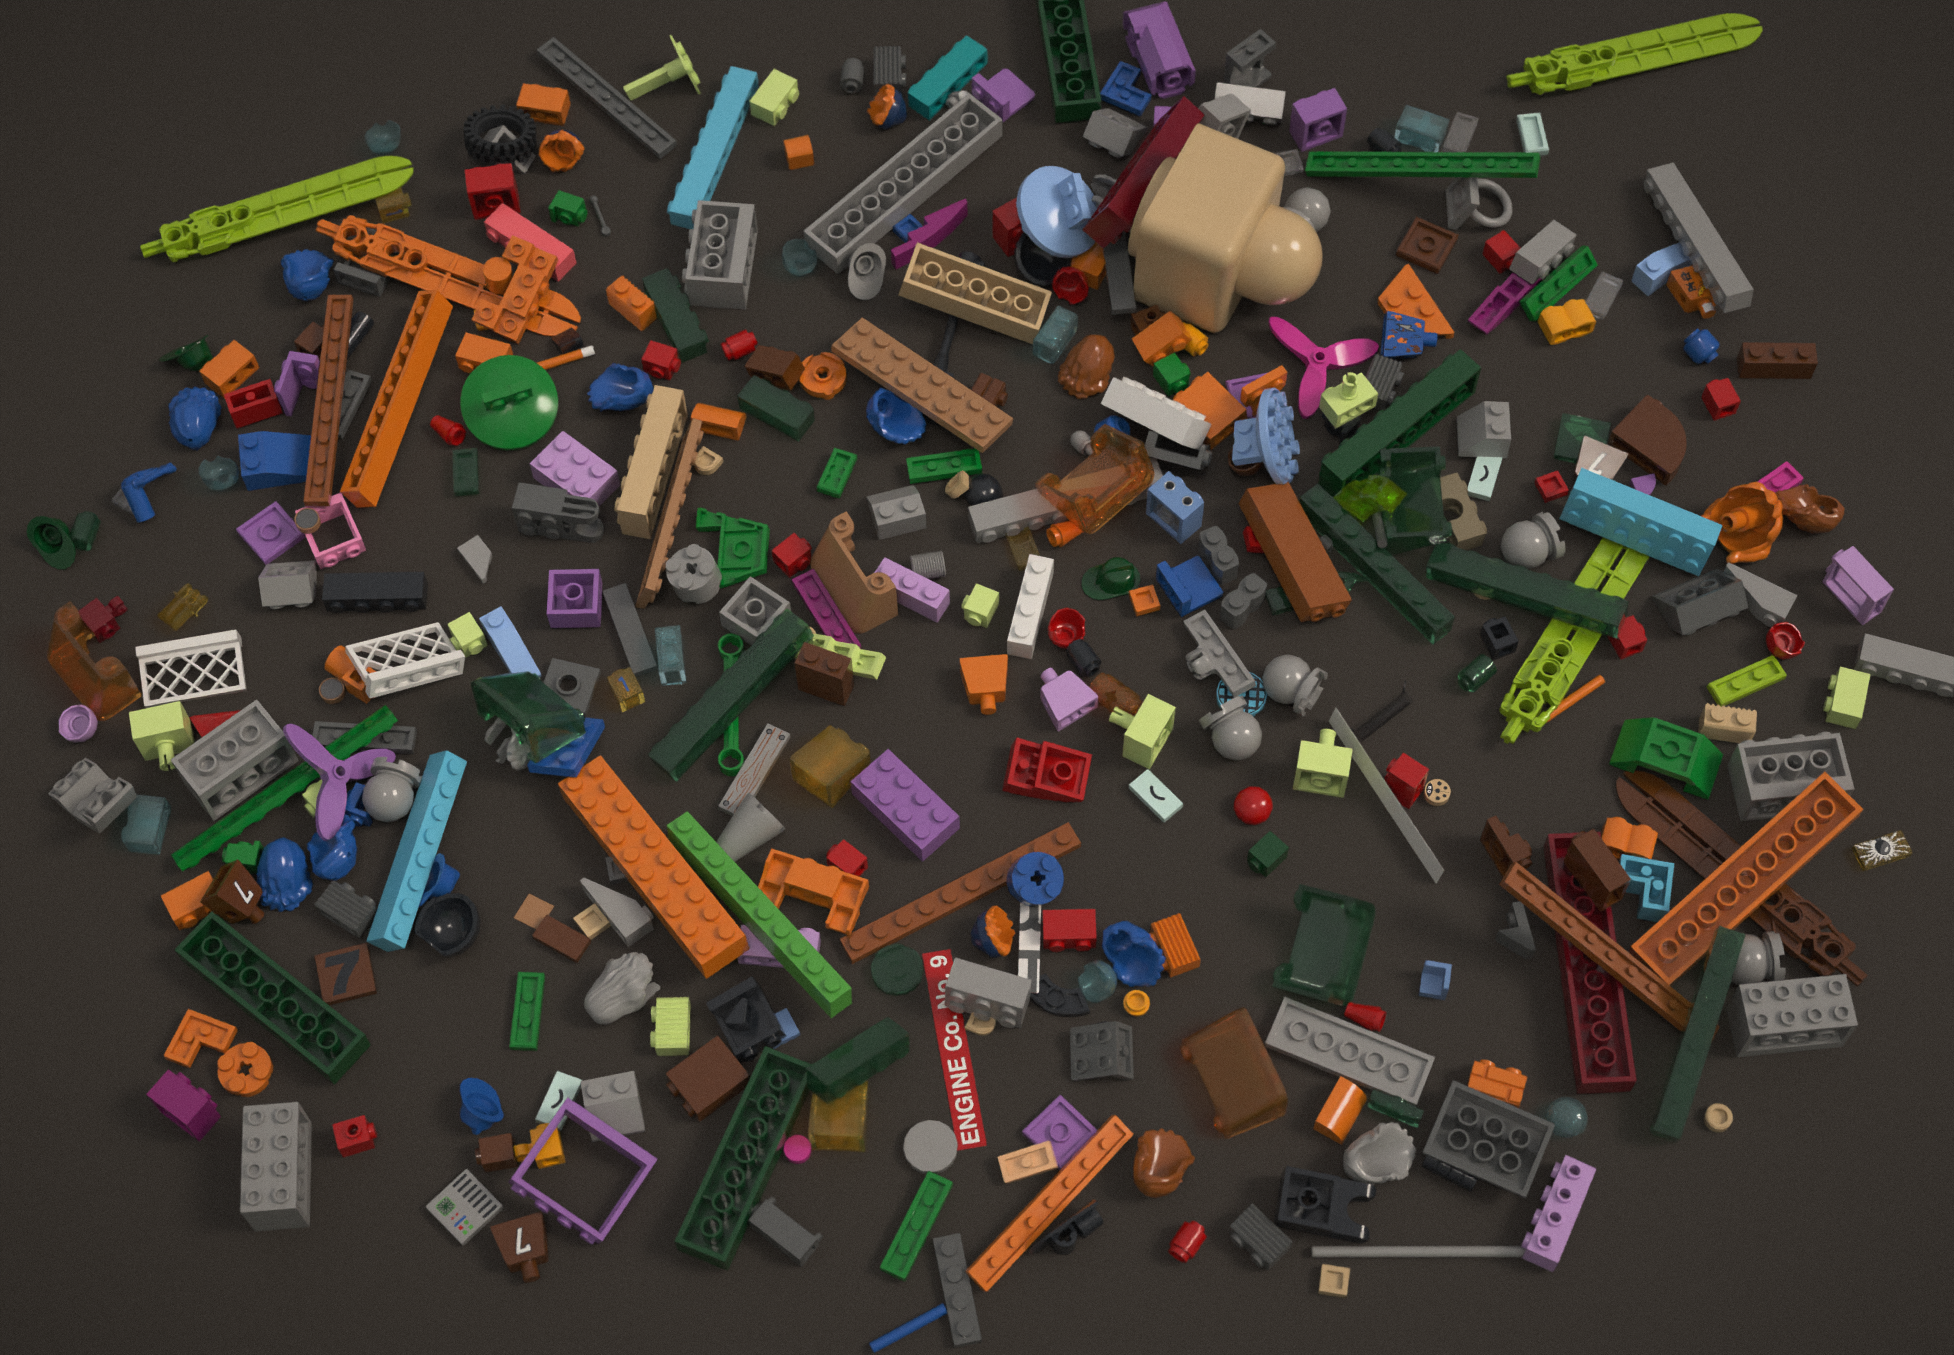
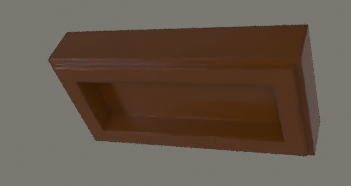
[532,915,591,963]

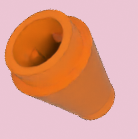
[1046,519,1085,547]

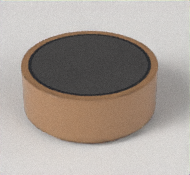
[294,508,321,534]
[319,678,346,704]

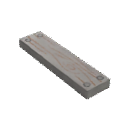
[718,724,791,816]

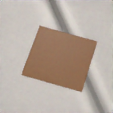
[514,894,554,929]

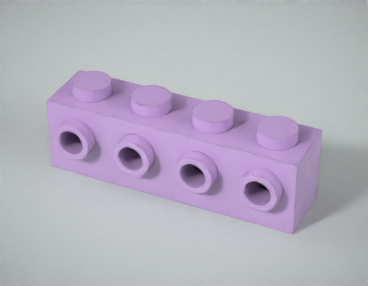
[1521,1155,1596,1272]

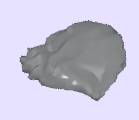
[1343,1122,1416,1185]

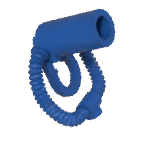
[121,463,177,523]

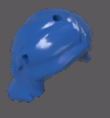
[280,249,333,301]
[587,363,654,412]
[168,386,222,451]
[866,387,926,445]
[306,814,357,881]
[257,837,313,912]
[1102,921,1166,987]

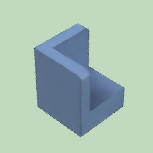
[1418,960,1452,1000]

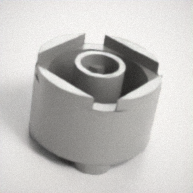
[666,544,722,604]

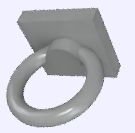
[1445,177,1513,230]

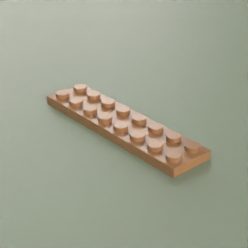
[831,318,1013,453]
[635,418,704,609]

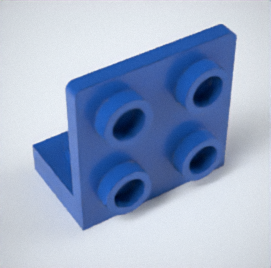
[1156,556,1223,617]

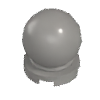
[1282,187,1331,233]
[1500,512,1565,570]
[1262,655,1328,716]
[1199,696,1262,761]
[362,757,422,823]
[1719,931,1786,985]

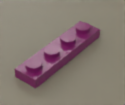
[792,569,861,649]

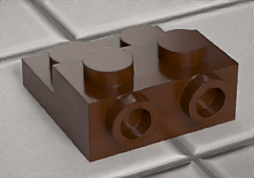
[1480,815,1533,878]

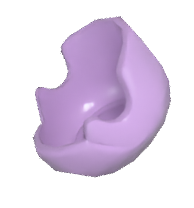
[58,704,98,743]

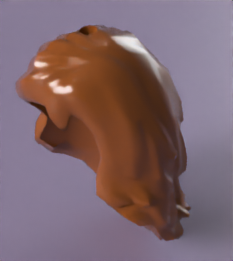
[1058,335,1115,399]
[1775,484,1845,534]
[1133,1128,1195,1198]

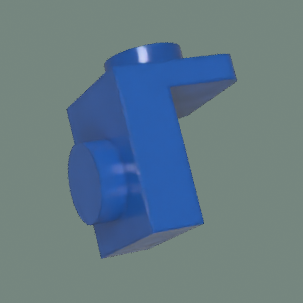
[345,782,372,827]

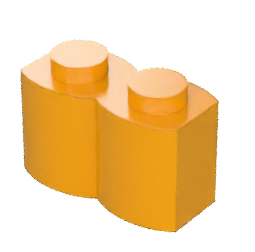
[1538,299,1596,345]

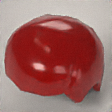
[1052,266,1089,304]
[1048,608,1086,649]
[1766,622,1805,660]
[1234,786,1273,825]

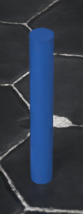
[869,1303,948,1353]

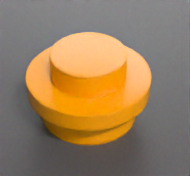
[1123,990,1150,1016]

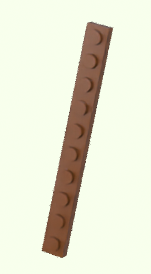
[304,295,354,507]
[840,822,1081,964]
[1499,862,1720,1049]

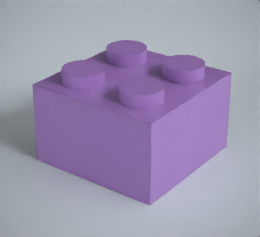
[1289,88,1347,152]
[547,569,603,628]

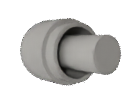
[1070,431,1099,459]

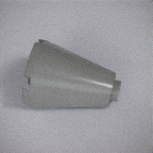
[716,792,785,862]

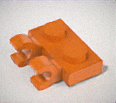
[1240,365,1287,417]

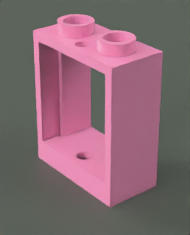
[295,493,366,569]

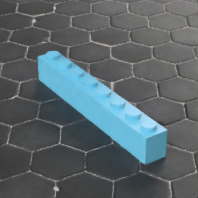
[667,66,759,229]
[367,750,467,952]

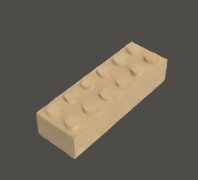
[899,243,1052,344]
[614,385,688,539]

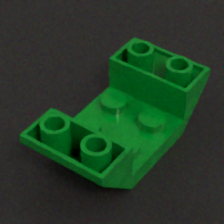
[1609,717,1723,800]

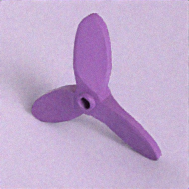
[283,724,396,841]

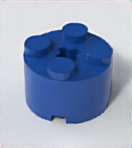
[1007,852,1064,906]

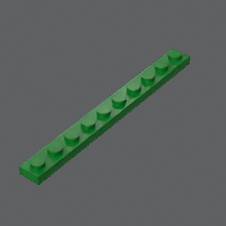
[1305,152,1541,178]
[171,705,398,872]

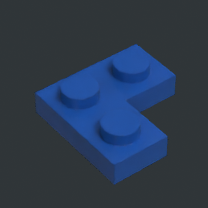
[1100,61,1151,116]

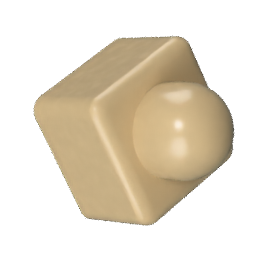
[1128,123,1323,333]

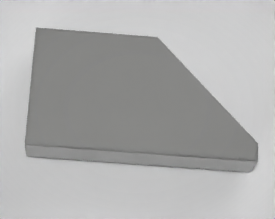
[457,535,492,584]

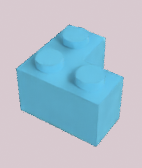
[1618,854,1674,922]

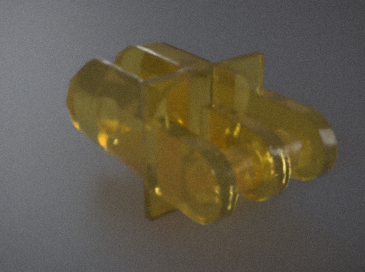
[157,583,208,631]

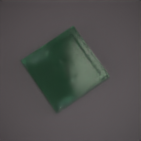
[1553,413,1611,463]

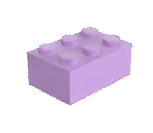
[530,431,620,506]

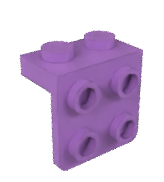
[972,69,1035,122]

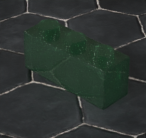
[737,375,815,442]

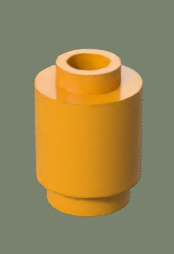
[1183,322,1209,356]

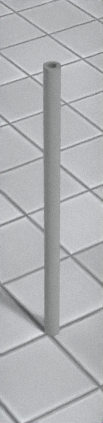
[1312,1246,1526,1257]

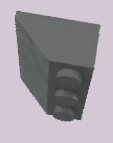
[1652,569,1748,635]

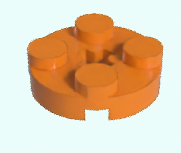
[800,352,847,400]
[217,1042,273,1097]

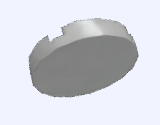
[904,1120,958,1174]

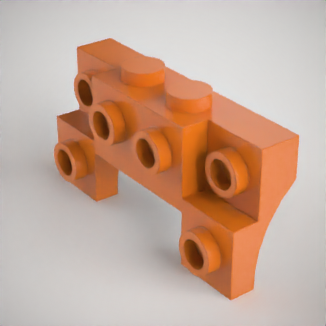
[472,235,559,344]
[758,849,869,936]

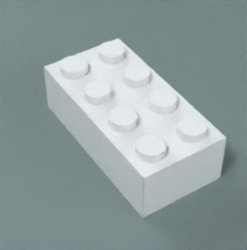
[1101,376,1212,450]

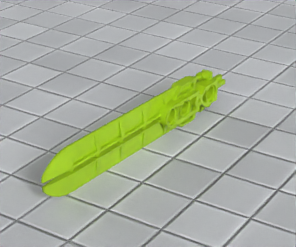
[1506,13,1763,95]
[140,156,413,262]
[1500,537,1650,744]

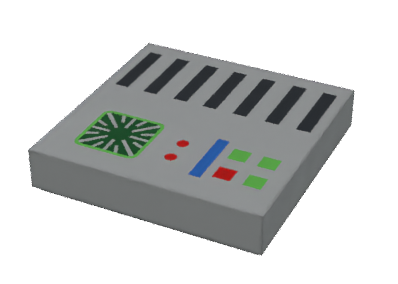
[425,1169,504,1246]

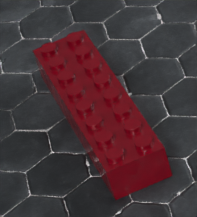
[1082,96,1205,248]

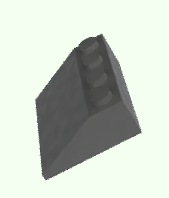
[1422,1080,1555,1198]

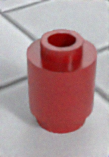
[720,329,758,361]
[1168,1220,1207,1263]

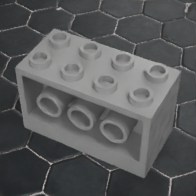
[682,200,758,310]
[171,700,299,821]
[1727,732,1854,821]
[1726,974,1858,1057]
[240,1102,312,1231]

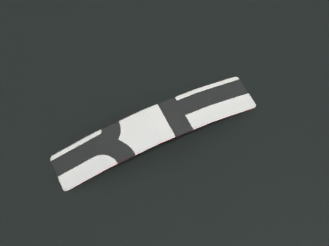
[1018,902,1041,993]

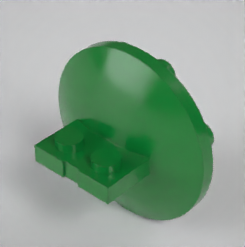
[460,355,558,450]

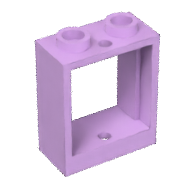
[1822,546,1894,625]

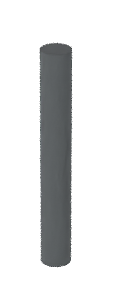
[1369,499,1387,548]

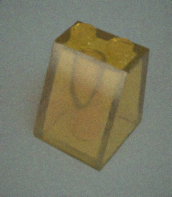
[790,725,871,808]
[808,1076,869,1152]

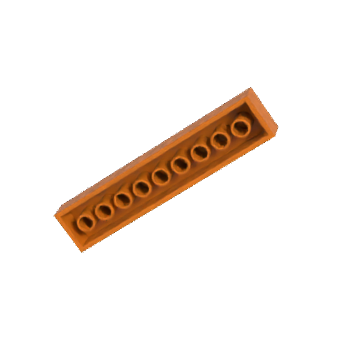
[558,755,750,979]
[1629,772,1863,987]

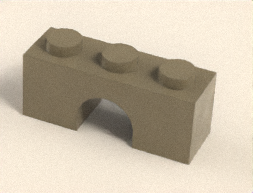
[1427,472,1487,554]

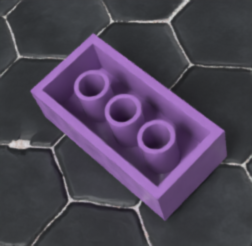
[851,749,960,862]

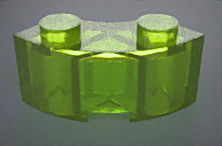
[1333,475,1407,522]

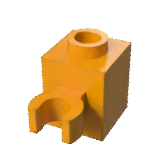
[514,1123,566,1169]

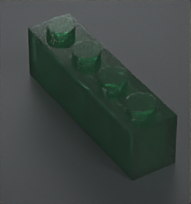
[642,268,709,363]
[806,1017,909,1105]

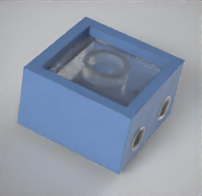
[1146,471,1204,544]

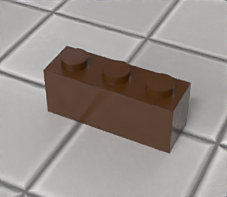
[1737,342,1818,379]

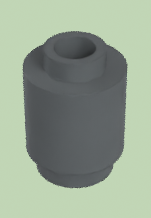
[840,58,864,93]

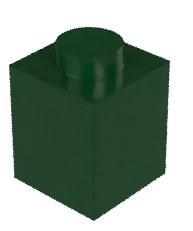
[1247,831,1289,878]

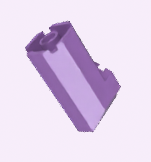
[1123,1,1196,99]

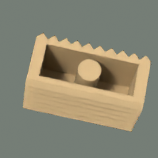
[1698,703,1757,743]

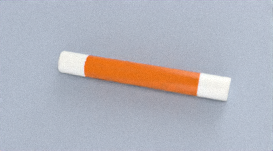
[537,345,595,370]

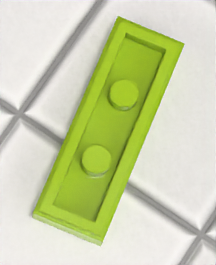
[1707,655,1787,707]

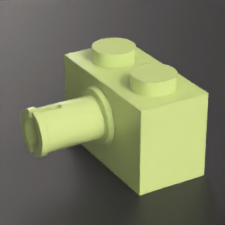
[1319,372,1378,428]

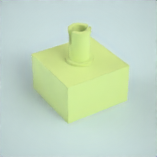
[1109,694,1176,770]
[129,701,195,771]
[1293,729,1353,798]

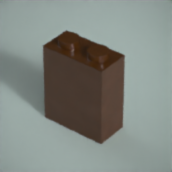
[795,642,854,706]
[1563,829,1631,912]
[666,1035,750,1122]

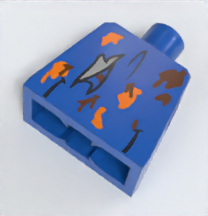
[1380,311,1437,359]

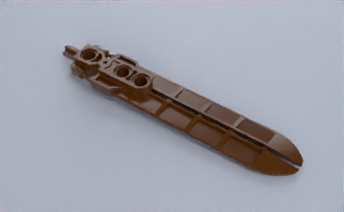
[1616,770,1868,987]

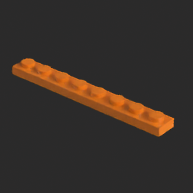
[965,1115,1134,1292]

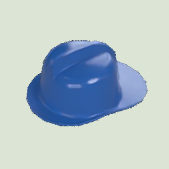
[419,853,460,907]
[460,1078,504,1135]

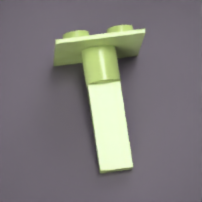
[623,35,701,100]

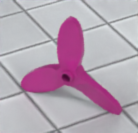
[1268,317,1379,419]

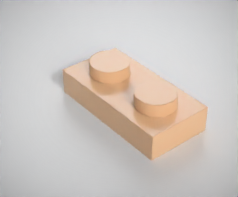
[998,1141,1058,1184]

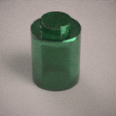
[69,511,101,551]
[1458,654,1497,692]

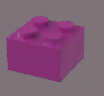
[146,1069,221,1142]

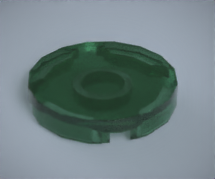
[871,943,924,996]

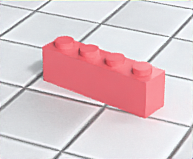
[484,203,576,282]

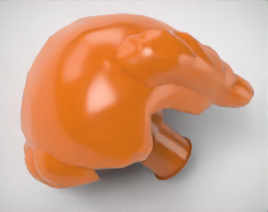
[1701,482,1783,564]

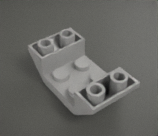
[48,758,137,834]

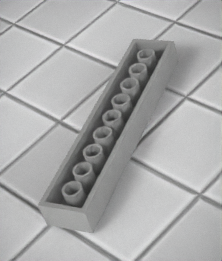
[804,93,1002,274]

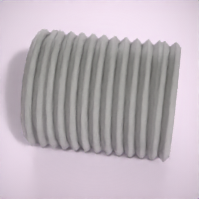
[910,550,946,579]

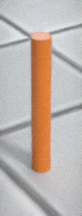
[1545,675,1605,723]

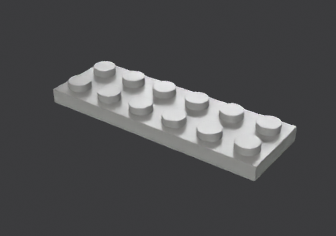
[1265,997,1435,1108]

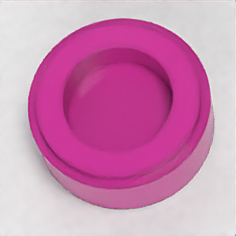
[784,1135,811,1164]

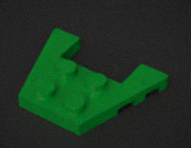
[696,508,770,589]

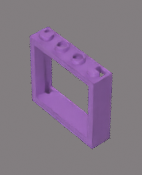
[508,1097,657,1244]

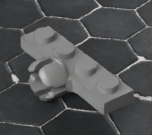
[1183,610,1256,698]

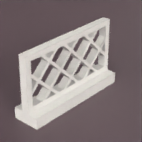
[345,622,465,699]
[135,630,247,708]

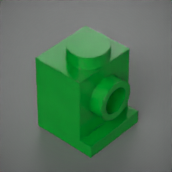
[548,190,588,227]
[222,841,264,875]

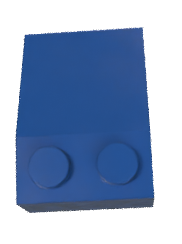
[238,431,311,491]

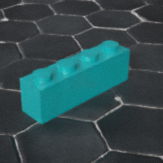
[908,35,988,121]

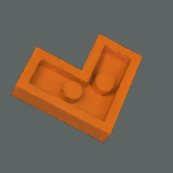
[164,1009,238,1068]

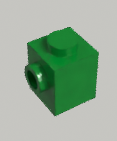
[1153,353,1191,397]

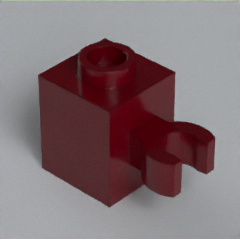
[76,596,128,643]

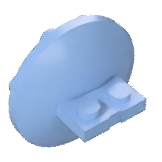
[1016,166,1097,258]
[1232,388,1300,484]

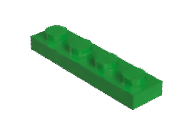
[1519,246,1598,321]
[880,1171,953,1282]

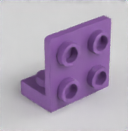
[274,351,320,417]

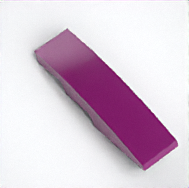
[891,199,968,270]
[1468,273,1543,335]

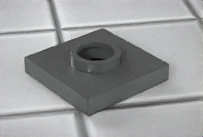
[537,658,601,717]

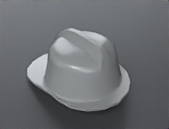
[848,243,886,300]

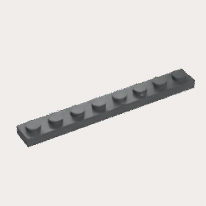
[537,37,677,159]

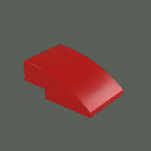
[1002,738,1092,802]

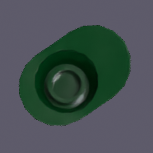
[159,334,213,371]
[27,516,76,569]
[1081,557,1141,600]

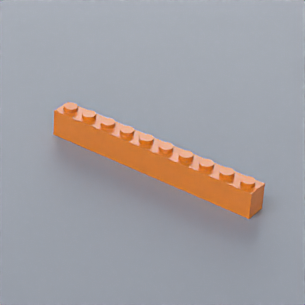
[340,290,453,508]

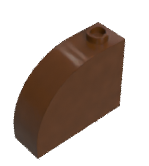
[1608,394,1687,486]

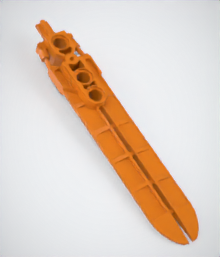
[316,215,581,337]

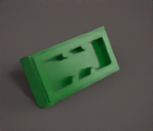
[816,448,857,499]

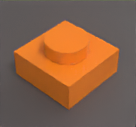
[1129,584,1161,617]

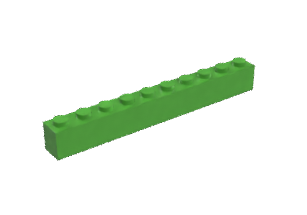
[667,811,852,1018]

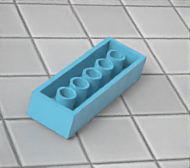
[1559,468,1722,576]

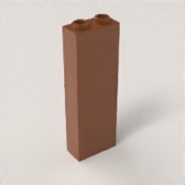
[1238,482,1352,622]

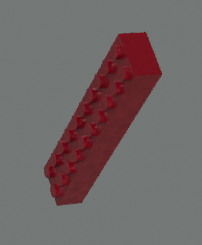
[1543,832,1636,1094]

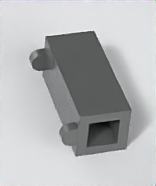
[749,1197,823,1267]

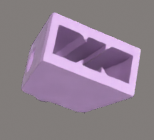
[1040,668,1098,732]

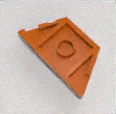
[1377,264,1454,339]

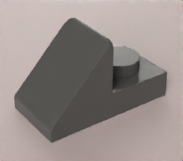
[1495,901,1536,960]

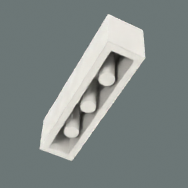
[1007,554,1054,659]

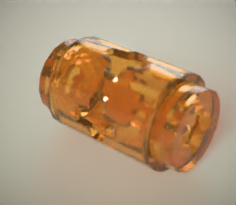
[1089,673,1144,716]

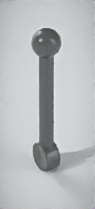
[589,195,611,237]

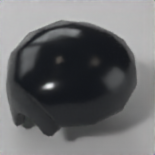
[964,474,1004,506]

